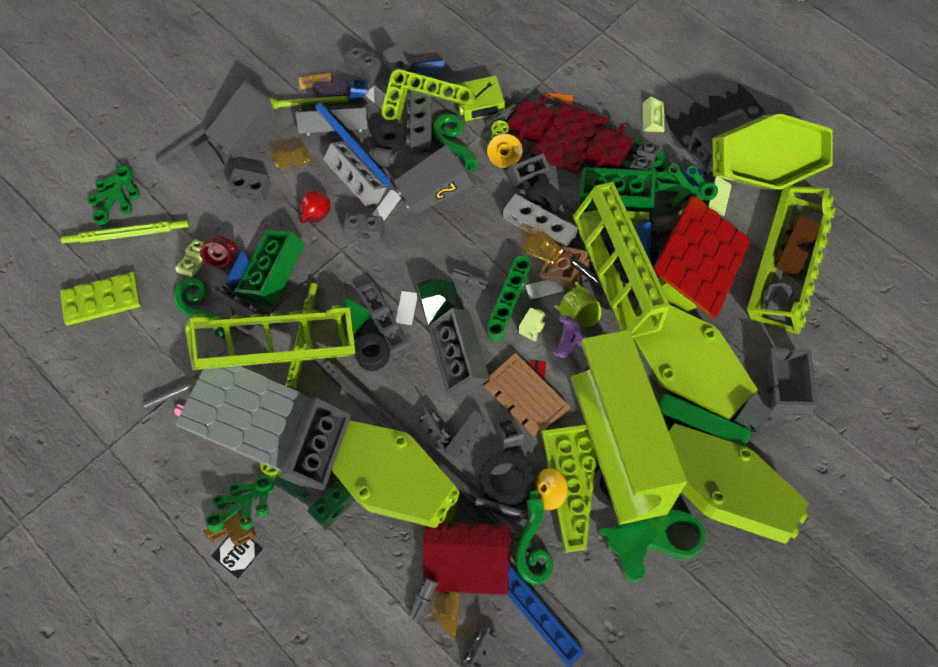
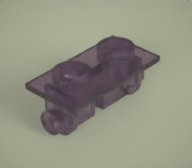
[312,79,348,98]

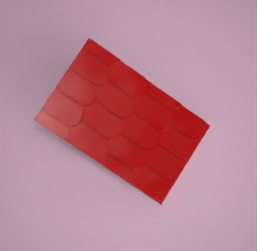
[653,196,750,319]

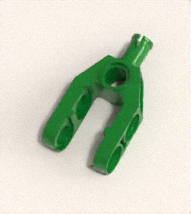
[614,137,681,186]

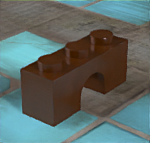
[775,215,821,277]

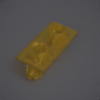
[272,148,310,170]

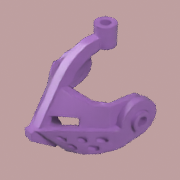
[553,315,587,357]

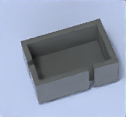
[765,348,818,414]

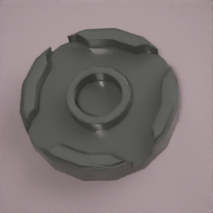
[761,282,798,320]

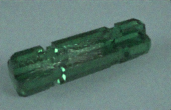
[273,474,311,503]

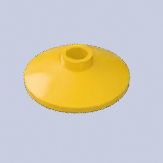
[487,134,522,168]
[533,468,568,510]

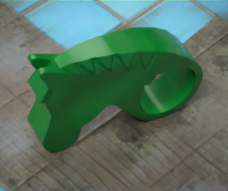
[598,509,706,584]

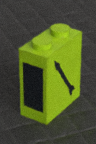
[456,75,505,121]

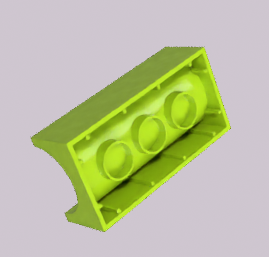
[571,330,687,525]

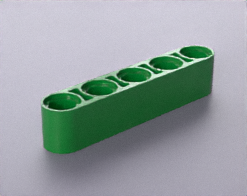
[487,255,531,342]
[657,393,752,447]

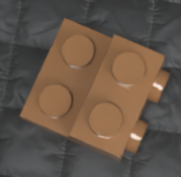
[539,245,591,289]

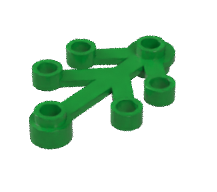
[655,164,718,212]
[87,166,140,226]
[206,476,275,533]

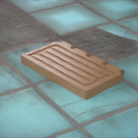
[484,353,570,436]

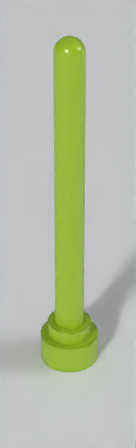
[268,96,349,111]

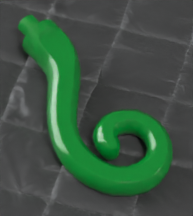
[432,114,478,173]
[174,277,225,339]
[514,491,553,585]

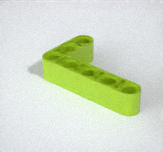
[382,69,475,121]

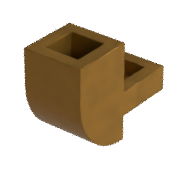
[203,511,256,547]

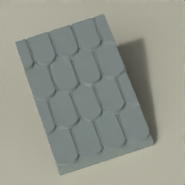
[175,353,313,471]

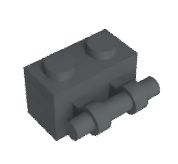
[507,153,552,197]

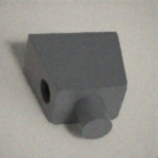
[383,44,411,83]

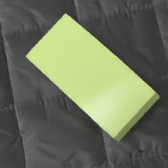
[176,239,204,277]

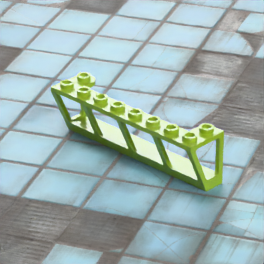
[573,182,670,337]
[747,186,835,334]
[185,305,355,370]

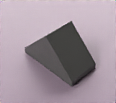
[495,417,524,452]

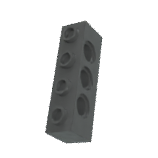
[407,85,432,152]

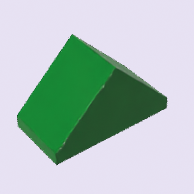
[342,298,370,339]

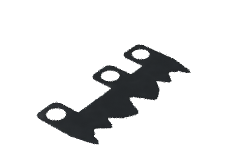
[665,84,764,148]

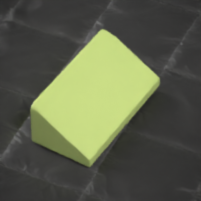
[642,96,665,132]
[707,177,732,216]

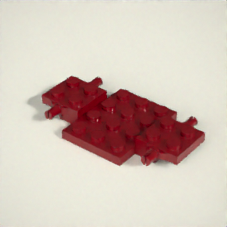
[507,96,634,175]

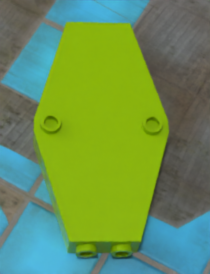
[712,114,833,190]
[633,304,758,421]
[332,420,460,528]
[669,424,810,544]

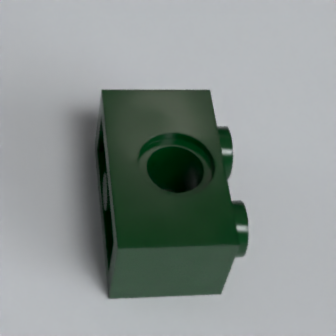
[307,481,355,530]

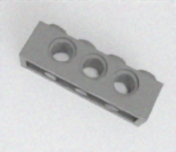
[323,141,387,206]
[503,194,578,248]

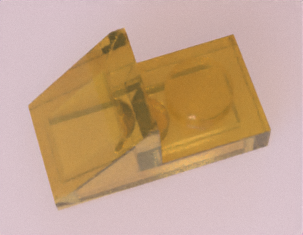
[522,231,563,264]
[431,592,460,640]

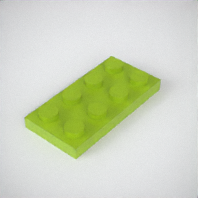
[60,272,141,326]

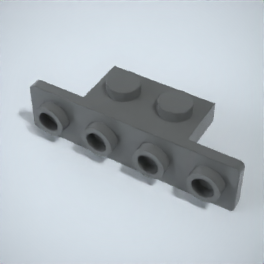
[212,286,280,334]

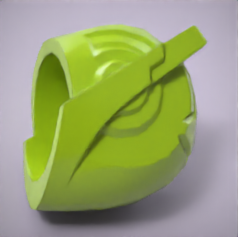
[554,282,601,328]

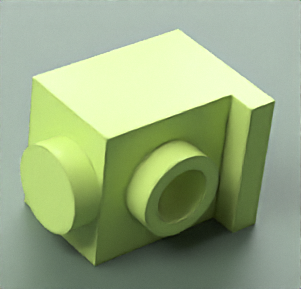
[519,307,545,342]

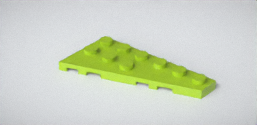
[541,425,596,553]

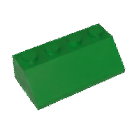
[580,167,656,214]
[234,230,305,306]

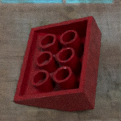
[423,523,512,596]

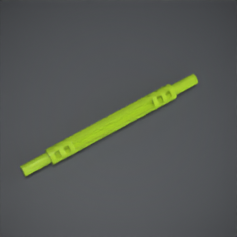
[61,220,190,244]
[285,283,318,390]

